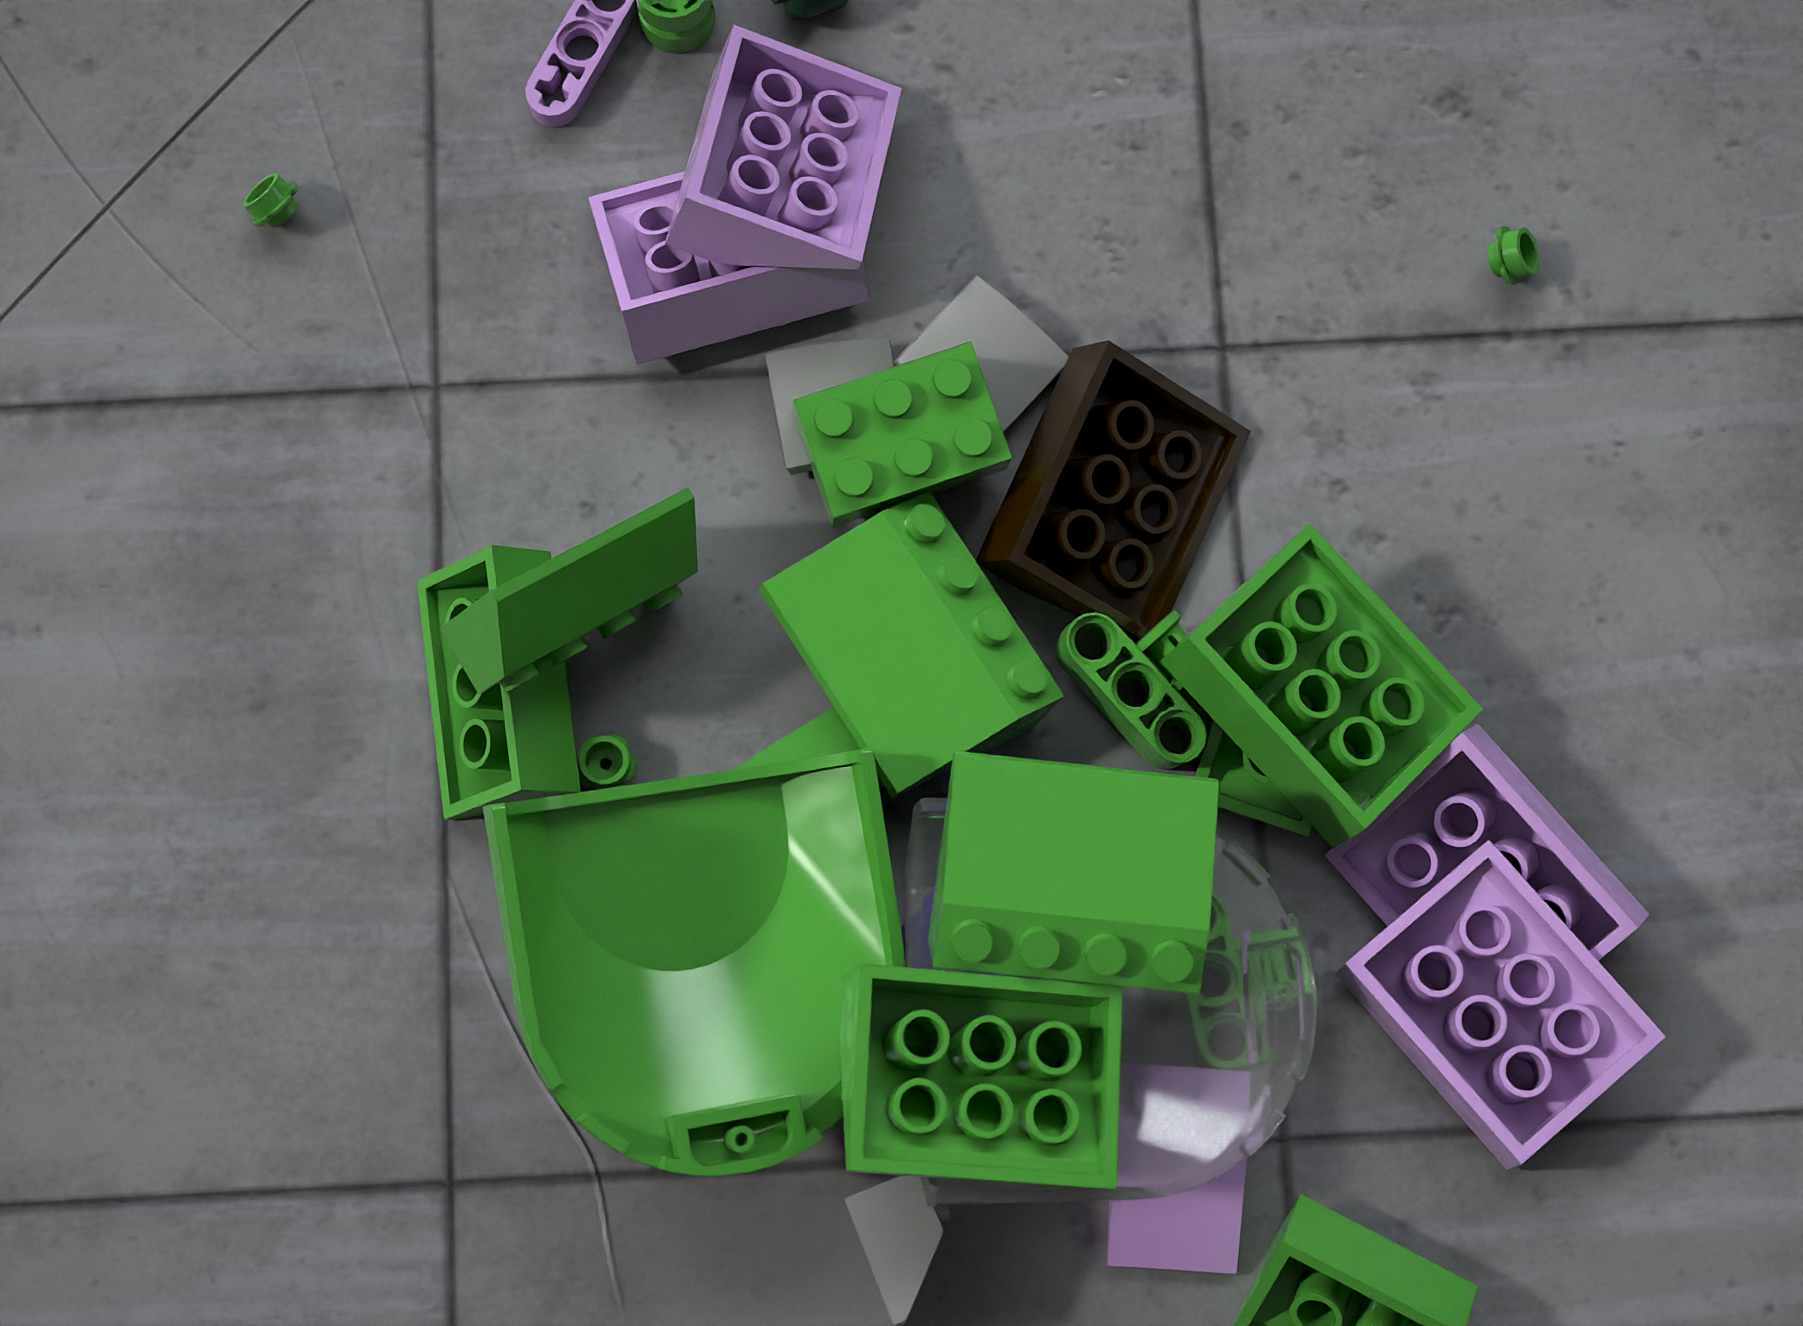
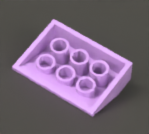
[665,25,902,270]
[588,171,870,365]
[1325,724,1649,961]
[1335,840,1666,1170]

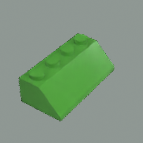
[440,487,698,694]
[417,545,581,820]

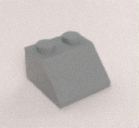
[844,1175,950,1326]

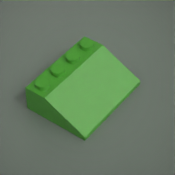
[758,491,1064,799]
[1160,523,1483,849]
[928,751,1219,994]
[840,964,1123,1190]

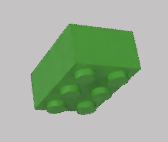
[792,341,1012,528]

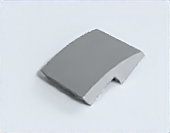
[893,276,1069,432]
[765,338,895,475]

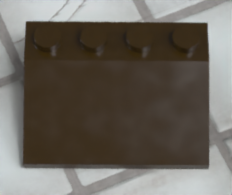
[975,340,1251,642]

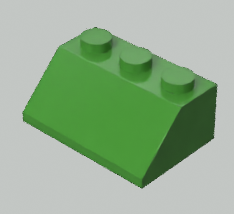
[1233,1194,1478,1326]

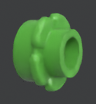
[242,172,299,228]
[1487,226,1540,285]
[578,734,637,790]

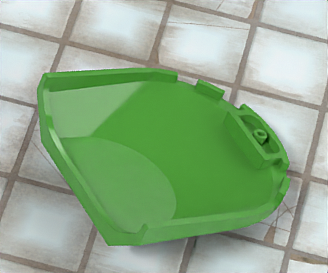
[483,747,905,1176]

